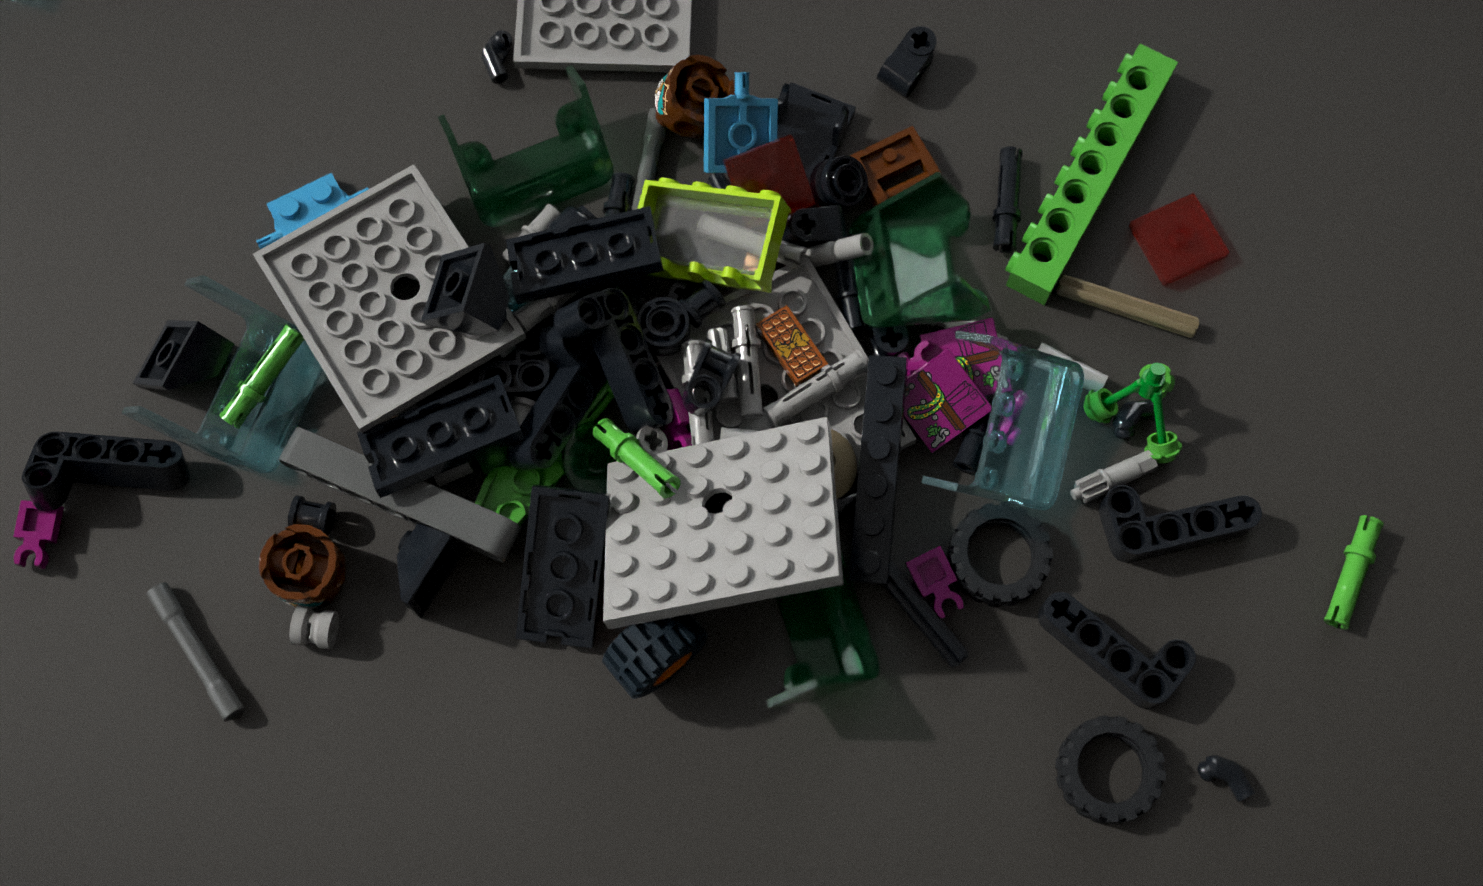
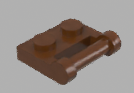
[850,125,943,213]

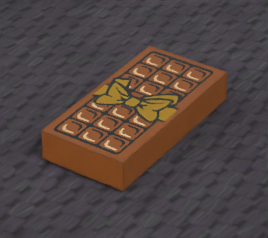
[756,305,828,387]

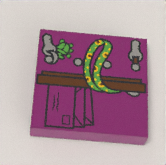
[920,318,1010,397]
[904,348,993,453]

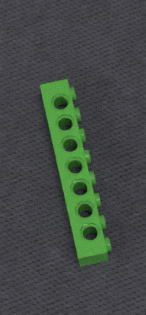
[1005,44,1178,305]

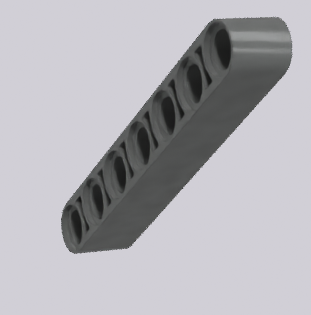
[278,427,522,563]

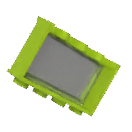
[637,177,791,293]

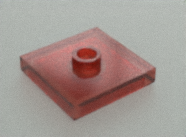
[723,135,816,229]
[1129,193,1230,286]

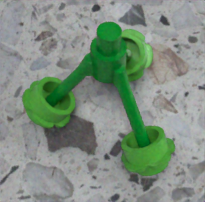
[1084,362,1182,463]

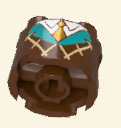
[655,54,735,138]
[258,524,346,609]

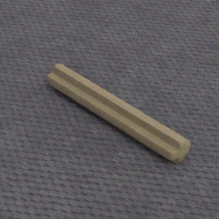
[1056,274,1200,338]

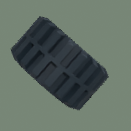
[602,614,708,699]

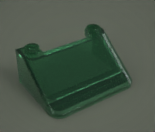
[850,172,991,328]

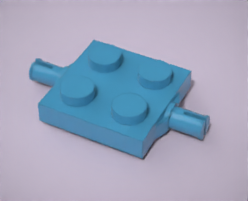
[704,72,778,192]
[256,173,369,249]

